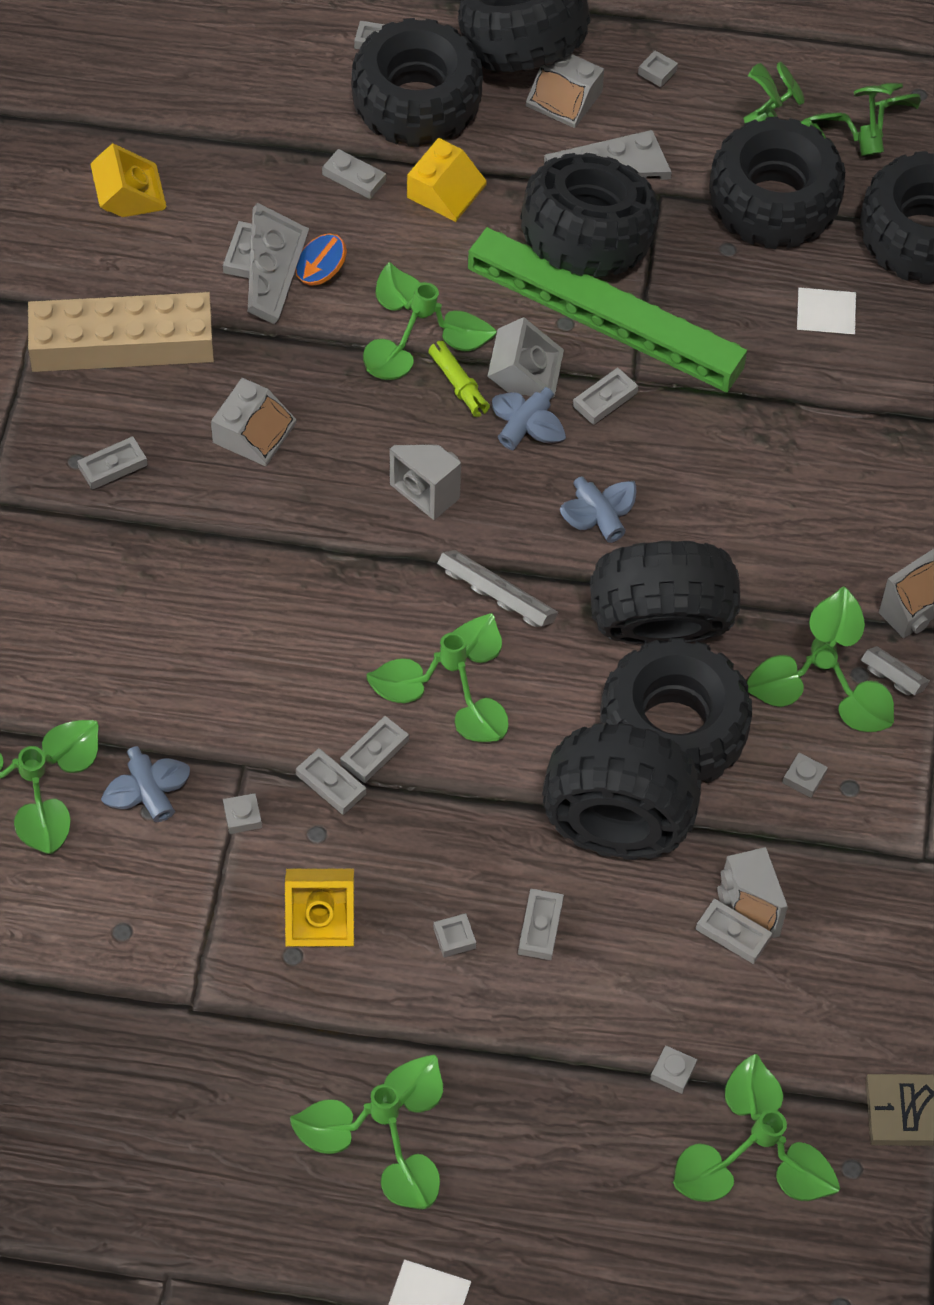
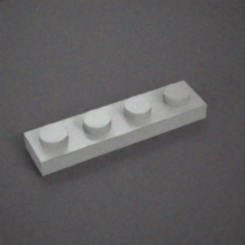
[437,550,559,627]

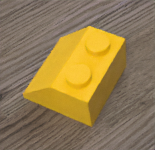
[407,138,487,222]
[90,143,167,217]
[285,869,354,946]

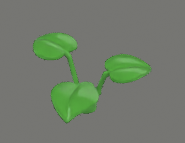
[744,61,827,138]
[803,83,921,156]
[363,262,497,380]
[747,586,894,732]
[367,613,508,742]
[0,720,98,854]
[673,1054,840,1202]
[290,1055,443,1209]

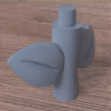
[492,387,566,450]
[559,476,636,543]
[101,746,190,822]

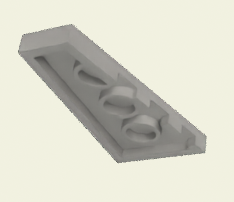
[544,130,672,180]
[248,203,309,324]

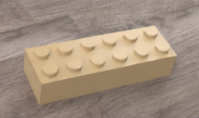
[28,292,214,372]

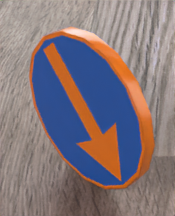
[295,233,347,286]

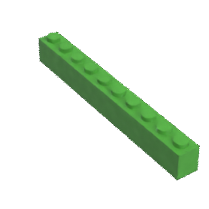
[468,227,747,393]

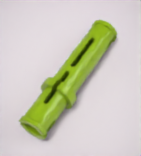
[428,341,490,417]

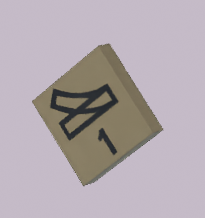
[866,1074,934,1146]

